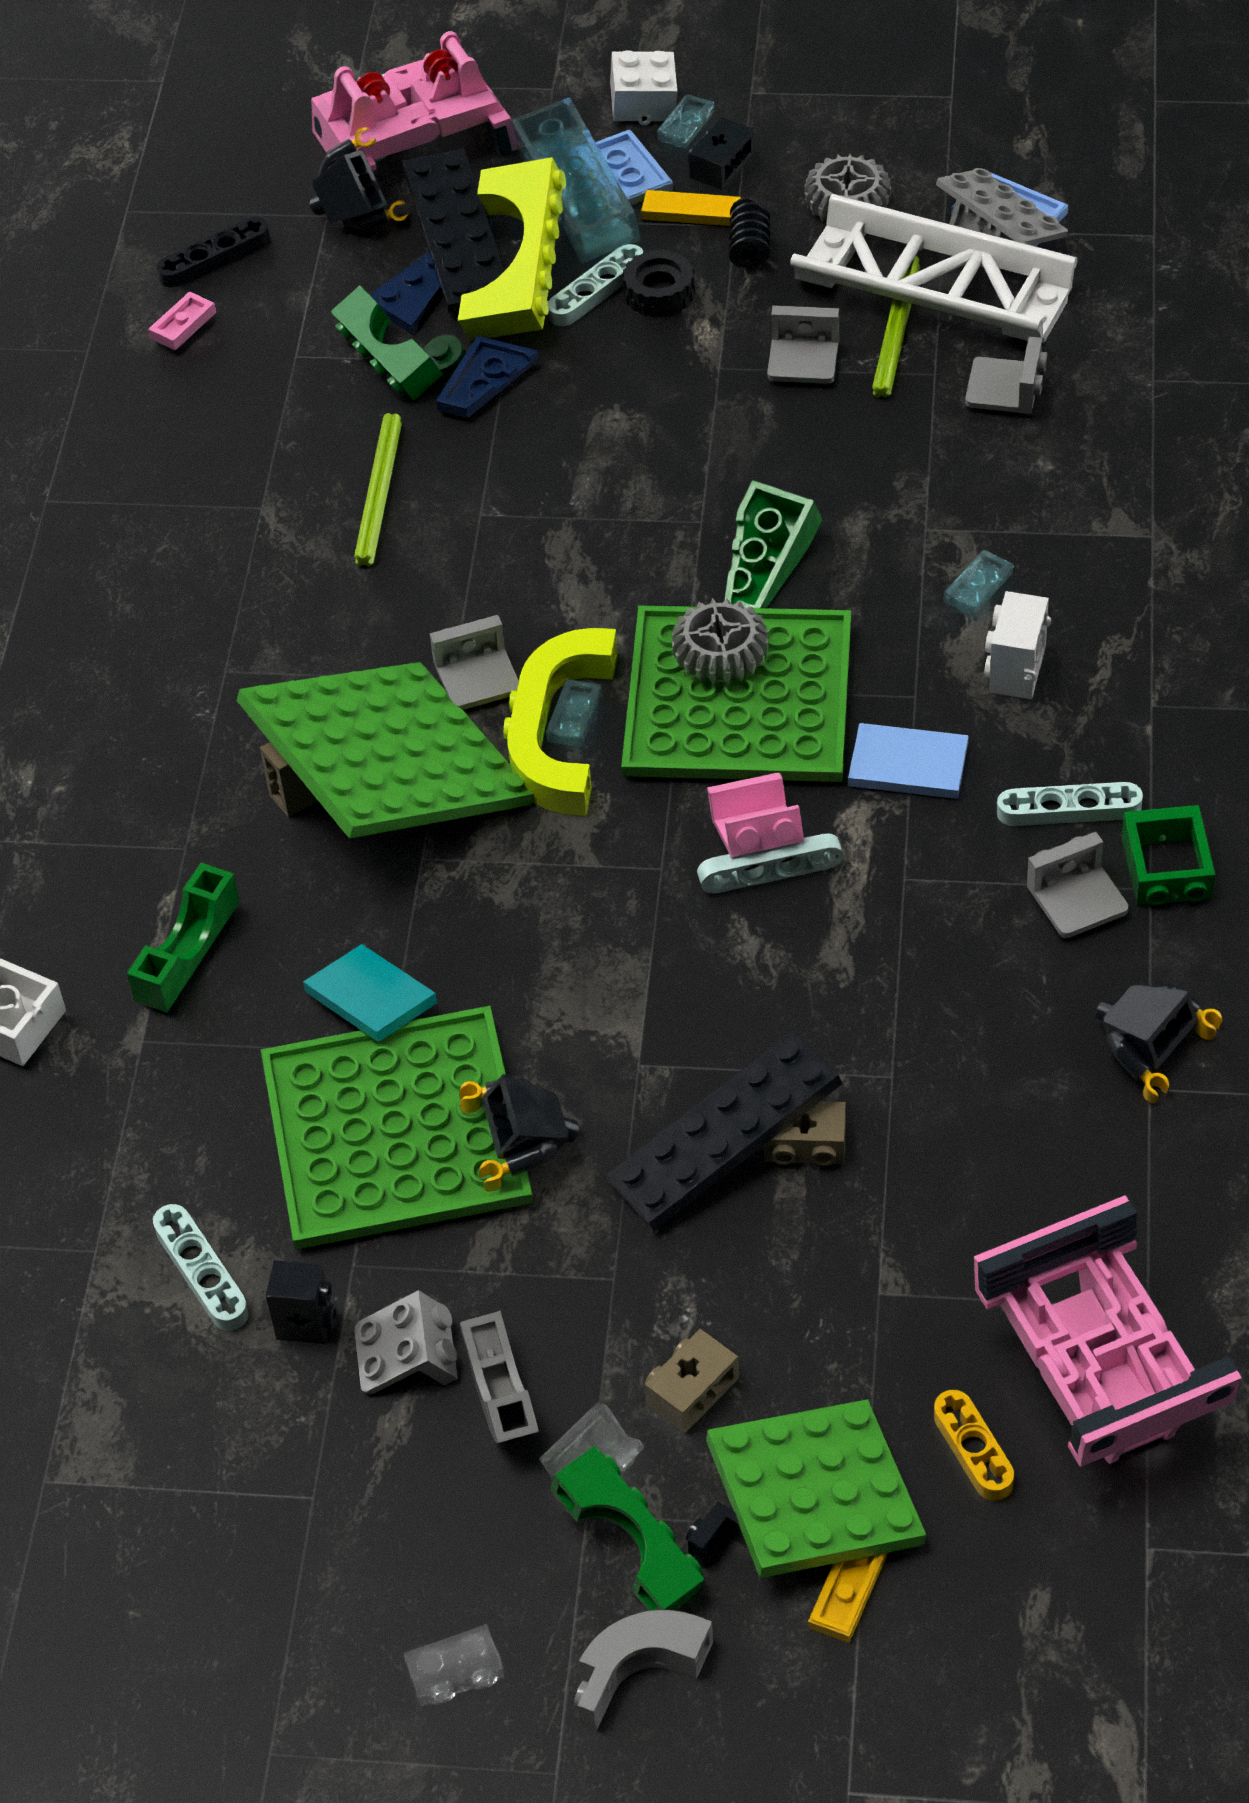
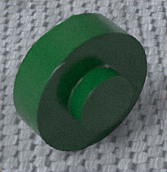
[423,335,466,378]

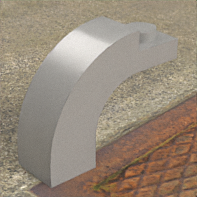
[459,1311,539,1443]
[574,1610,713,1731]

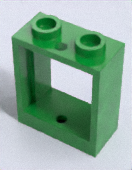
[1122,805,1215,906]

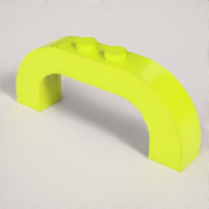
[503,628,618,816]

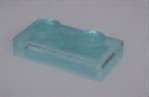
[657,94,714,149]
[944,550,1013,616]
[546,679,602,748]

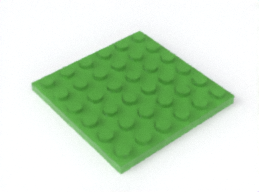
[621,606,851,782]
[236,662,534,839]
[261,1006,533,1250]

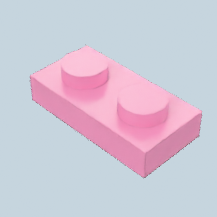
[148,291,216,350]

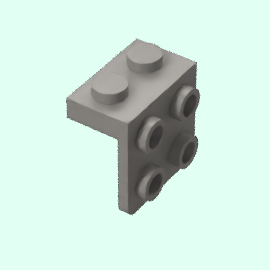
[767,306,839,384]
[965,337,1047,414]
[430,615,519,710]
[1027,832,1128,938]
[354,1290,458,1395]

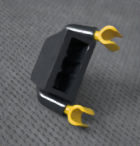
[310,127,409,230]
[1096,985,1222,1103]
[459,1074,579,1192]

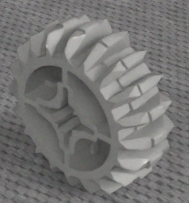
[804,153,891,222]
[672,598,768,685]

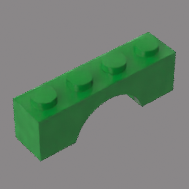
[331,286,443,401]
[127,863,240,1013]
[550,1445,705,1611]

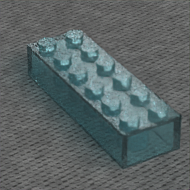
[512,97,641,263]

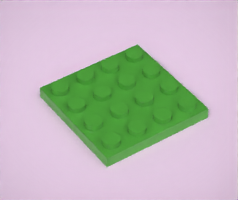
[706,1399,926,1578]

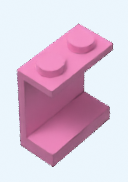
[707,772,804,857]

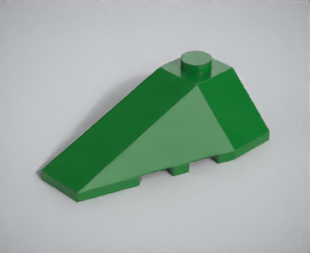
[724,480,822,608]

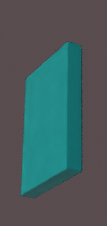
[303,944,437,1042]

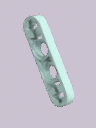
[548,244,643,326]
[997,782,1143,826]
[697,833,844,893]
[153,1204,249,1331]

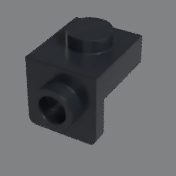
[686,1501,748,1568]

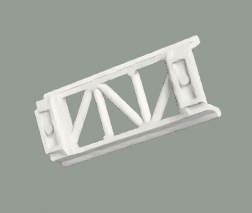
[790,194,1077,343]

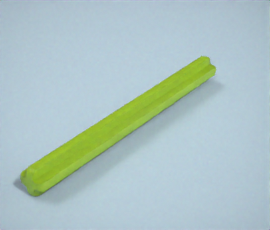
[872,256,920,398]
[354,413,402,567]

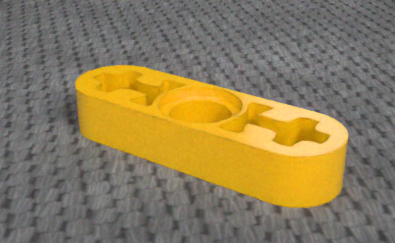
[934,1390,1014,1501]

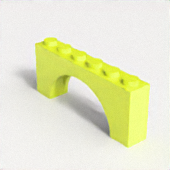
[458,157,566,341]

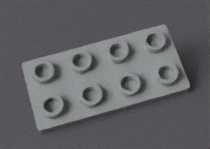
[936,168,1068,245]

